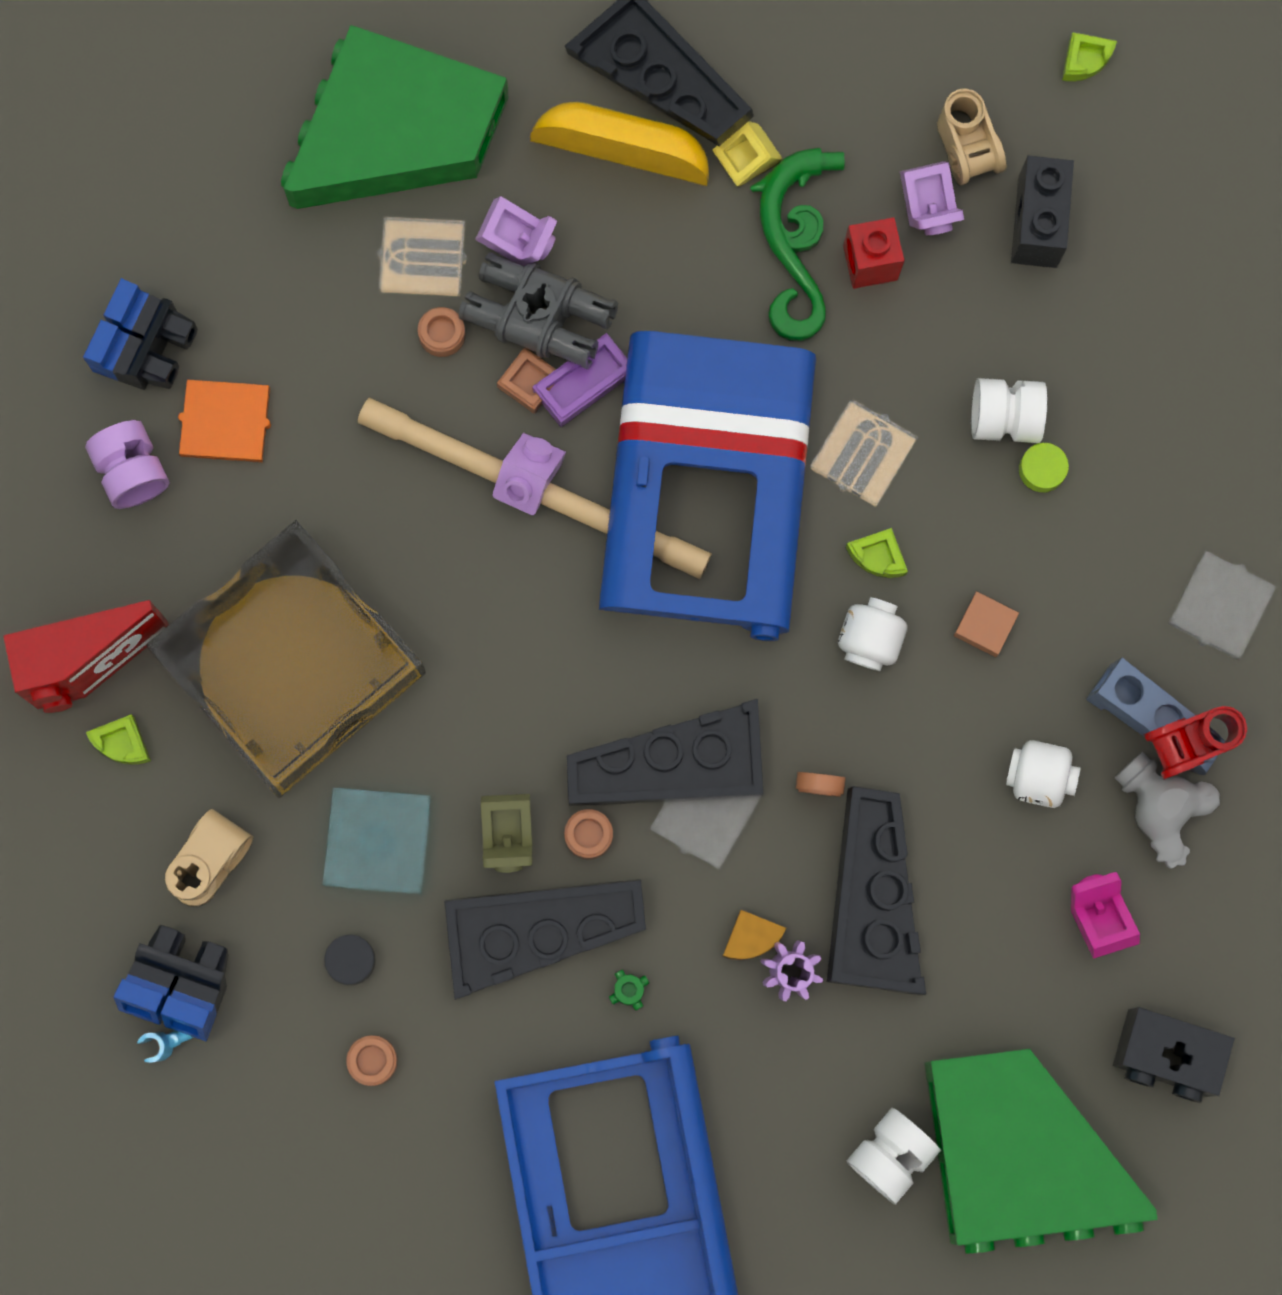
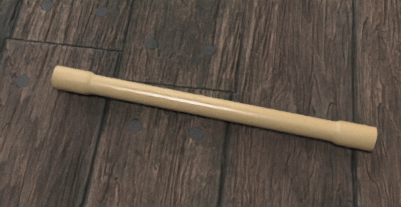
[358,397,712,579]

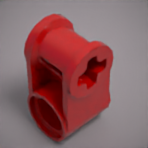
[1144,706,1247,780]

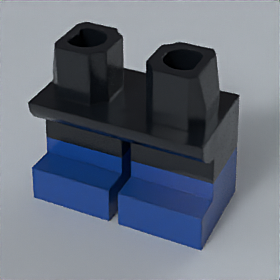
[83,278,198,390]
[113,925,229,1042]

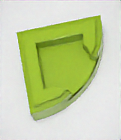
[1062,32,1117,81]
[846,528,908,578]
[86,714,151,765]

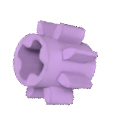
[761,940,823,1002]

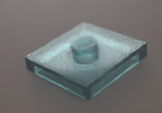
[323,788,431,895]

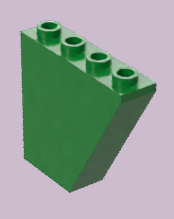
[281,25,509,209]
[924,1049,1158,1254]

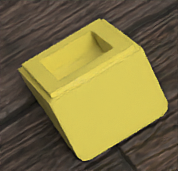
[712,121,782,187]

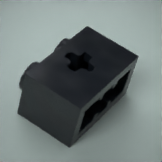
[1011,155,1074,268]
[1113,1007,1235,1103]

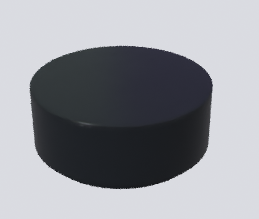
[325,935,375,985]

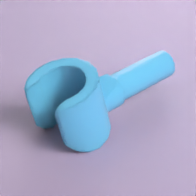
[137,1031,194,1063]

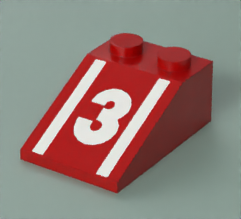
[3,600,169,713]

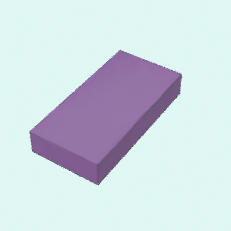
[532,333,627,427]

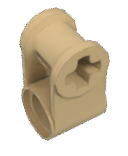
[937,89,1006,186]
[165,809,253,906]

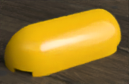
[530,102,709,186]

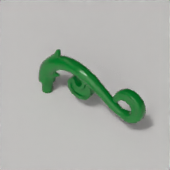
[750,148,845,342]

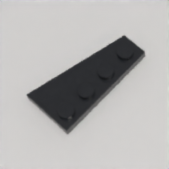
[565,0,754,146]
[567,699,764,806]
[827,786,926,995]
[445,879,646,1000]

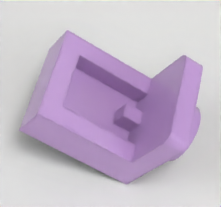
[900,161,964,235]
[475,196,557,266]
[493,433,566,515]

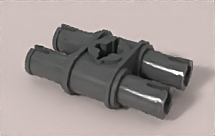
[459,252,618,369]

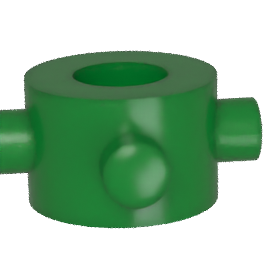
[609,970,649,1011]

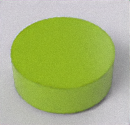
[1019,443,1069,493]

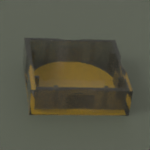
[146,520,426,798]

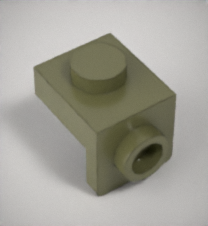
[481,794,533,873]

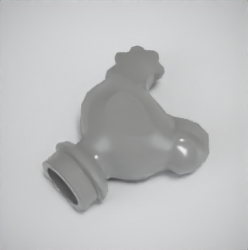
[1114,751,1220,869]

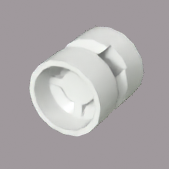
[971,378,1047,443]
[846,1108,941,1205]

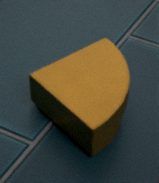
[722,910,786,960]

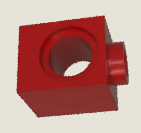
[843,217,904,289]

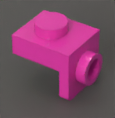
[1071,872,1140,959]

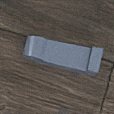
[1086,658,1225,775]

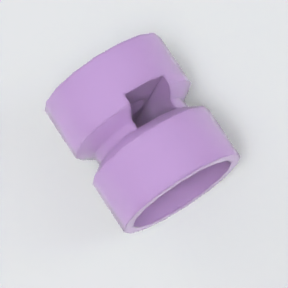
[85,420,170,509]

